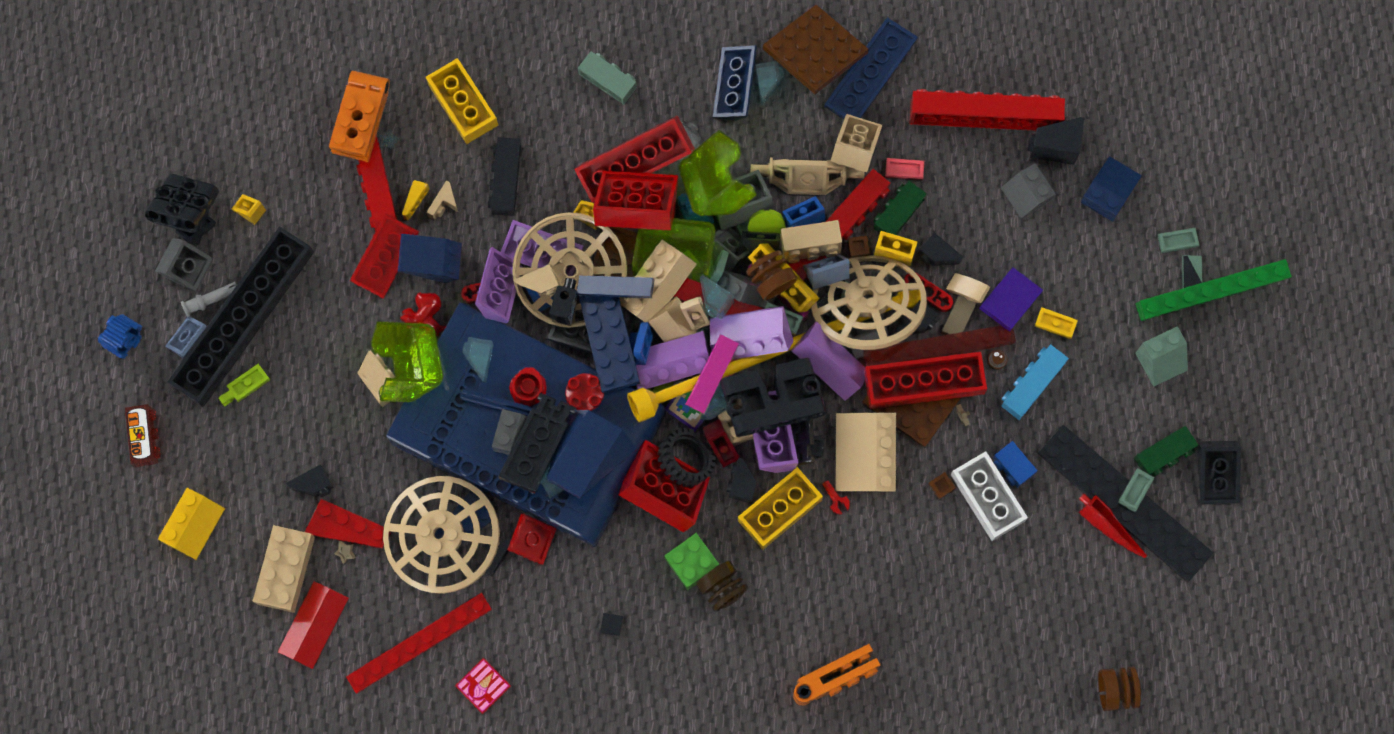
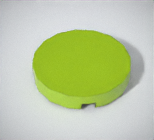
[748,209,786,235]

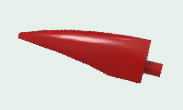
[1078,493,1147,558]

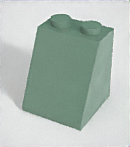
[1135,326,1188,387]

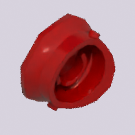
[509,367,547,406]

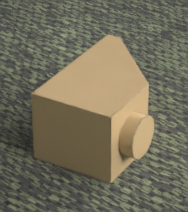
[514,264,561,296]

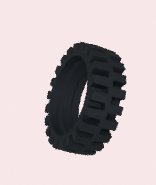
[657,428,716,487]

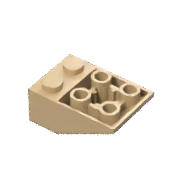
[358,350,401,407]

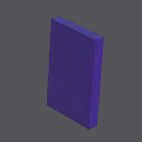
[979,267,1043,332]

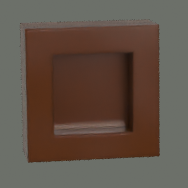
[847,236,870,258]
[928,472,956,500]

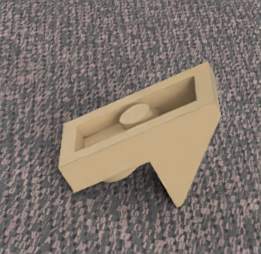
[427,181,458,220]
[680,297,710,331]

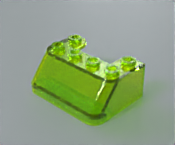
[679,130,756,216]
[632,218,716,287]
[371,321,443,402]

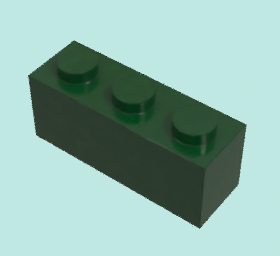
[873,180,927,235]
[1134,425,1198,477]

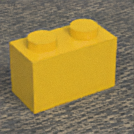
[874,231,917,266]

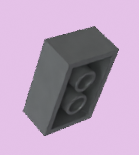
[706,170,774,231]

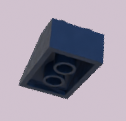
[1081,156,1142,222]
[398,234,462,283]

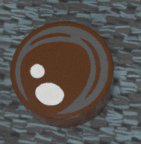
[988,350,1007,370]

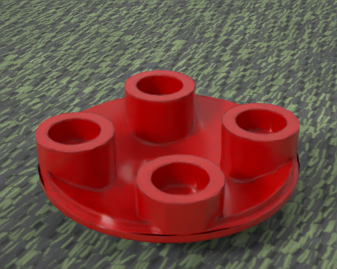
[565,373,604,411]

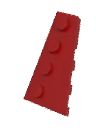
[305,499,391,548]

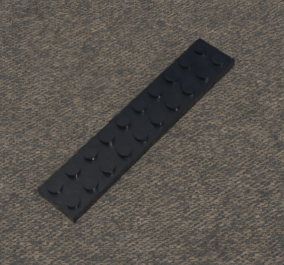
[1038,424,1214,583]

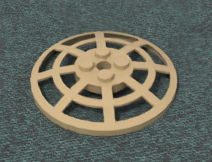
[512,213,628,328]
[811,255,927,350]
[383,476,500,594]

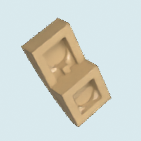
[946,273,990,303]

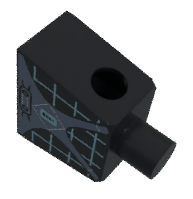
[549,278,578,326]

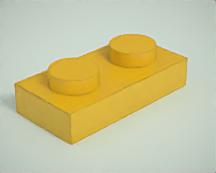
[1035,307,1078,339]

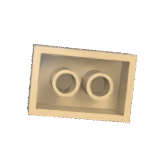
[831,114,882,172]
[780,220,842,263]

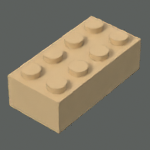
[620,240,696,326]
[253,525,315,613]

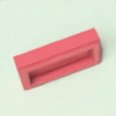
[885,158,924,180]

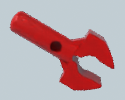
[822,480,850,515]

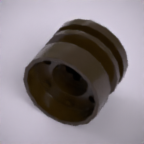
[696,560,749,612]

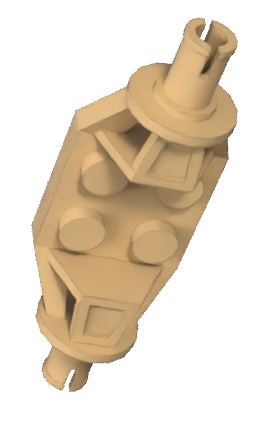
[751,157,864,195]

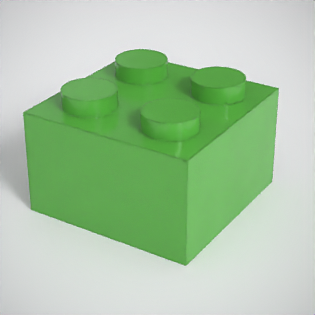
[664,533,719,590]

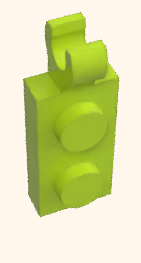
[219,364,270,407]

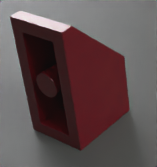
[703,419,740,468]

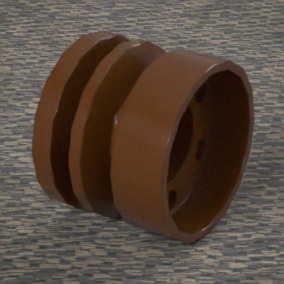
[746,251,798,301]
[1098,667,1141,711]

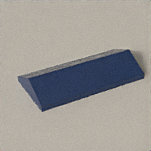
[713,45,757,121]

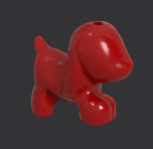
[400,292,446,348]

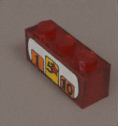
[125,404,161,467]

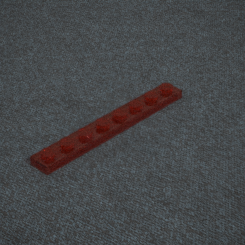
[863,325,1016,366]

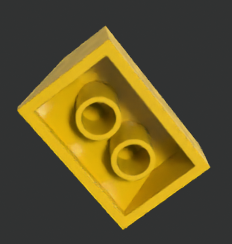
[158,488,225,560]

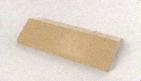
[647,296,698,378]

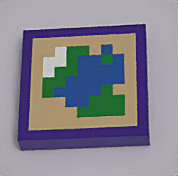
[665,378,718,432]

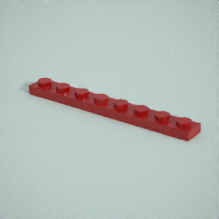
[346,593,492,694]

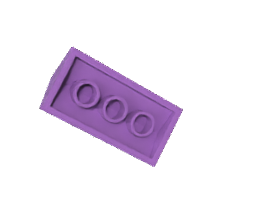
[501,220,584,276]
[475,247,523,323]
[791,321,865,401]

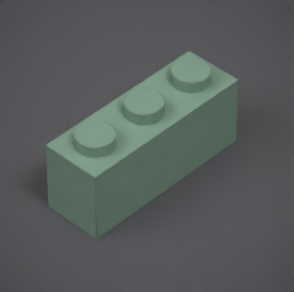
[578,51,637,105]

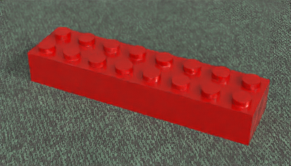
[909,89,1065,131]

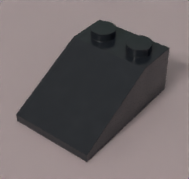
[1197,441,1241,504]

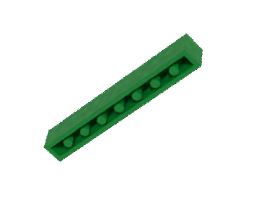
[1135,259,1292,321]

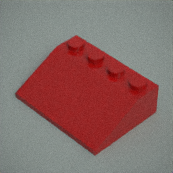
[593,171,678,230]
[618,440,710,533]

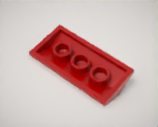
[278,582,349,669]

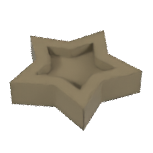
[956,404,970,426]
[334,541,356,564]

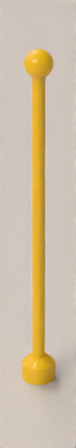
[627,290,921,422]

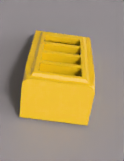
[402,180,429,221]

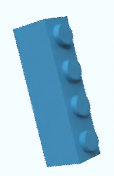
[1001,344,1069,420]

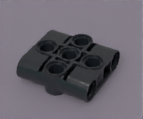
[145,174,219,233]

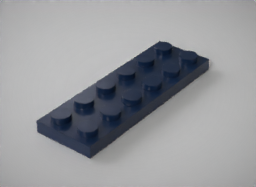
[824,17,918,119]
[577,286,641,394]

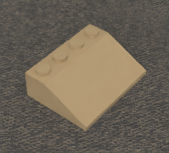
[836,413,896,492]

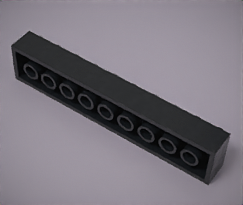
[167,226,314,408]

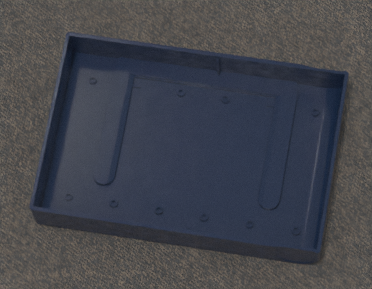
[386,303,666,548]

